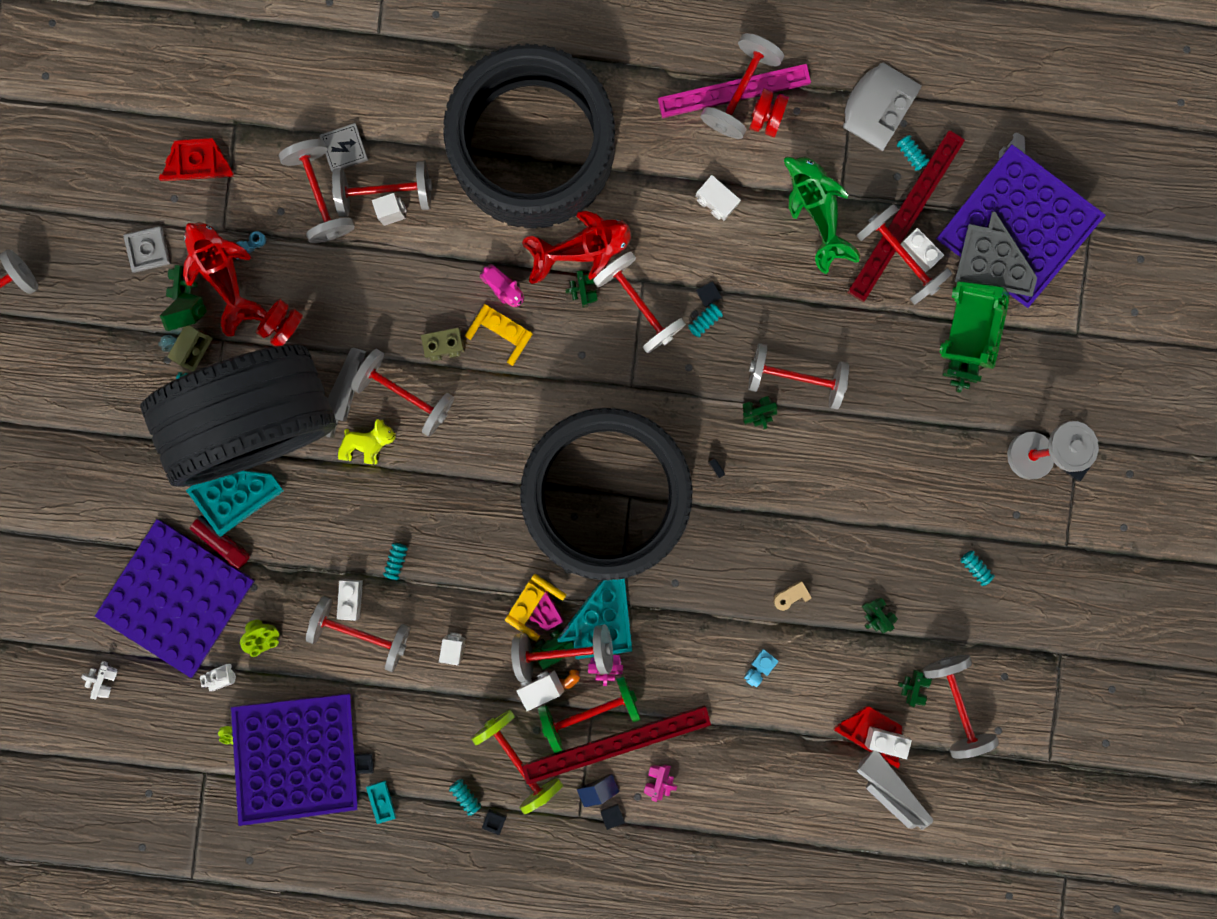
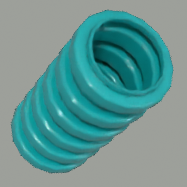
[896,135,930,171]
[688,304,723,338]
[383,543,408,580]
[960,551,995,586]
[449,779,482,816]

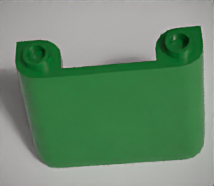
[940,281,1010,369]

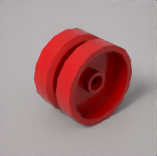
[749,88,789,138]
[255,299,303,346]

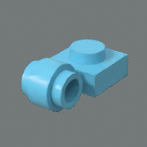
[236,231,266,260]
[744,649,778,687]

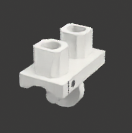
[81,661,117,700]
[200,664,236,691]

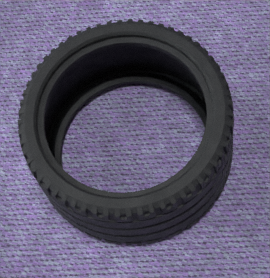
[443,43,615,229]
[140,345,337,487]
[520,408,693,580]

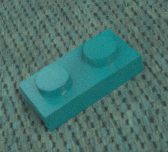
[366,780,397,824]

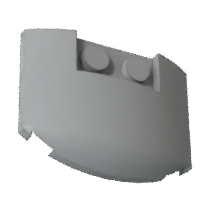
[843,63,922,151]

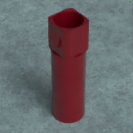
[189,515,251,569]

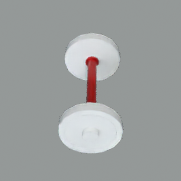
[593,252,686,353]

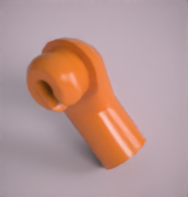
[559,669,580,689]

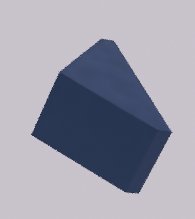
[577,774,619,807]

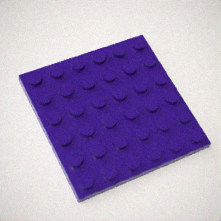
[936,144,1106,308]
[95,519,255,678]
[231,693,358,826]

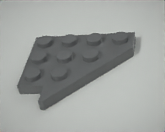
[955,211,1037,297]

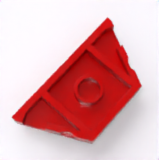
[159,138,234,181]
[833,705,902,768]

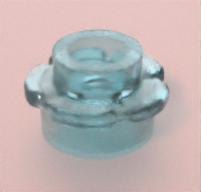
[158,335,177,352]

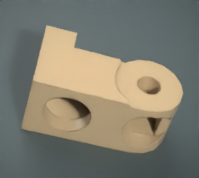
[773,580,812,611]

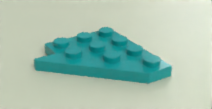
[186,471,284,537]
[557,578,632,659]

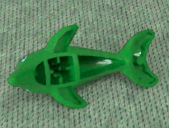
[784,156,860,274]

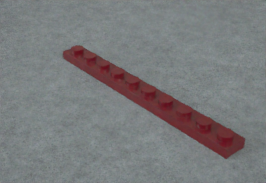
[847,130,965,302]
[521,705,711,785]

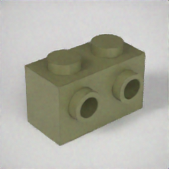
[167,325,213,371]
[421,328,465,362]

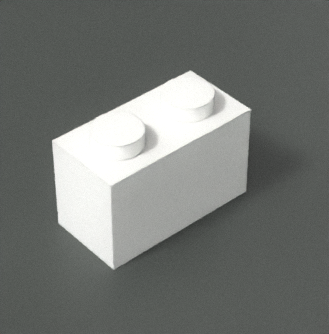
[696,175,741,221]
[372,193,407,226]
[901,228,944,272]
[337,579,363,621]
[439,632,466,665]
[517,670,565,711]
[865,727,912,759]

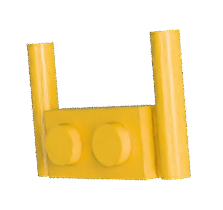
[465,304,533,366]
[505,574,567,642]

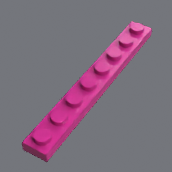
[658,64,811,118]

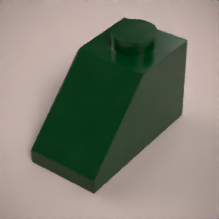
[160,292,207,331]

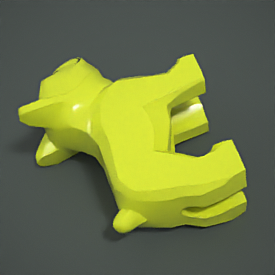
[338,419,396,464]

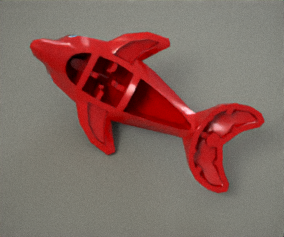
[522,211,631,284]
[183,222,267,337]

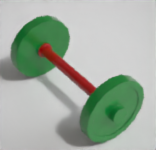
[538,674,641,754]

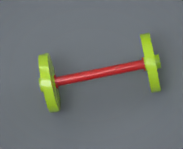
[471,710,563,814]

